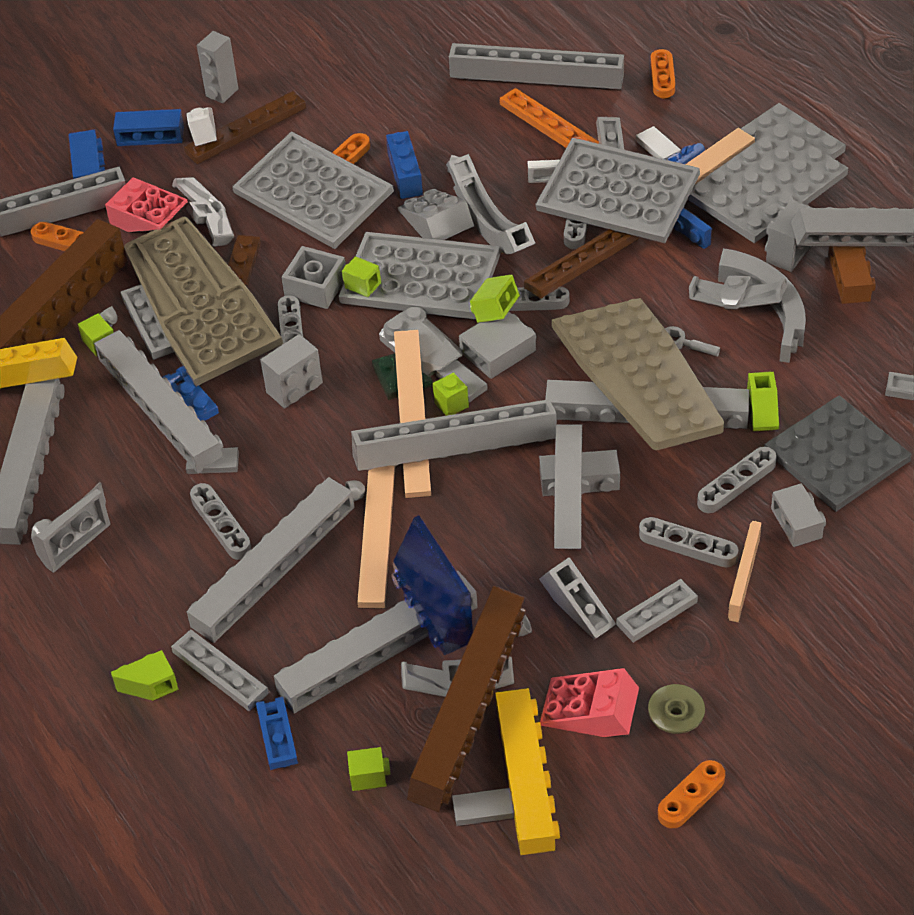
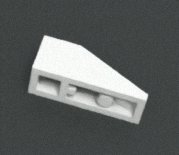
[187,107,217,146]

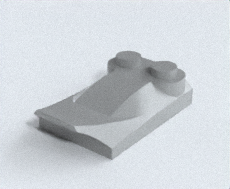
[379,307,463,379]
[31,482,111,573]

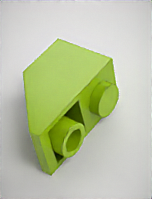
[747,372,779,431]
[111,650,179,701]

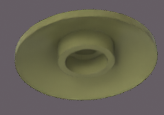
[648,684,705,734]

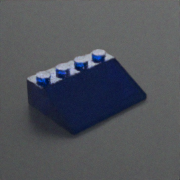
[391,515,473,656]

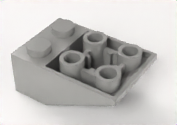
[397,189,474,240]

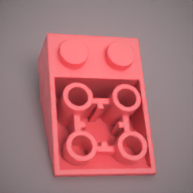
[105,177,188,232]
[540,668,639,737]

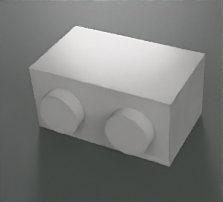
[771,483,826,547]

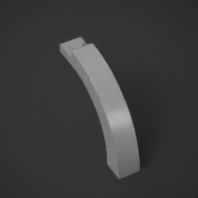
[446,154,536,254]
[718,248,806,363]
[554,425,582,549]

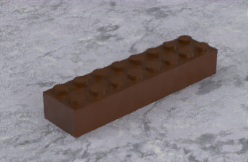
[0,219,128,349]
[407,586,527,813]

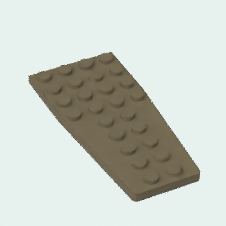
[124,217,283,386]
[552,298,724,450]

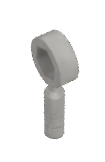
[665,326,720,356]

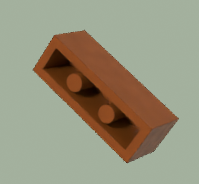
[828,246,876,304]

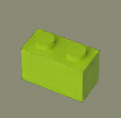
[470,275,520,323]

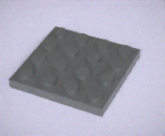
[764,395,912,512]

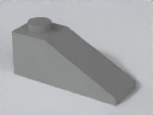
[539,558,616,640]

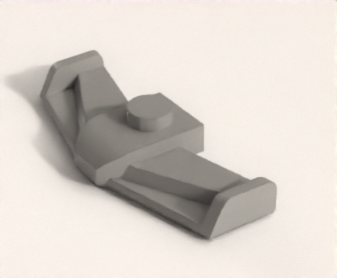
[172,177,234,246]
[689,276,787,309]
[401,657,514,697]

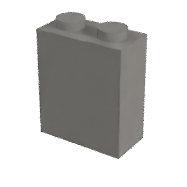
[459,312,536,379]

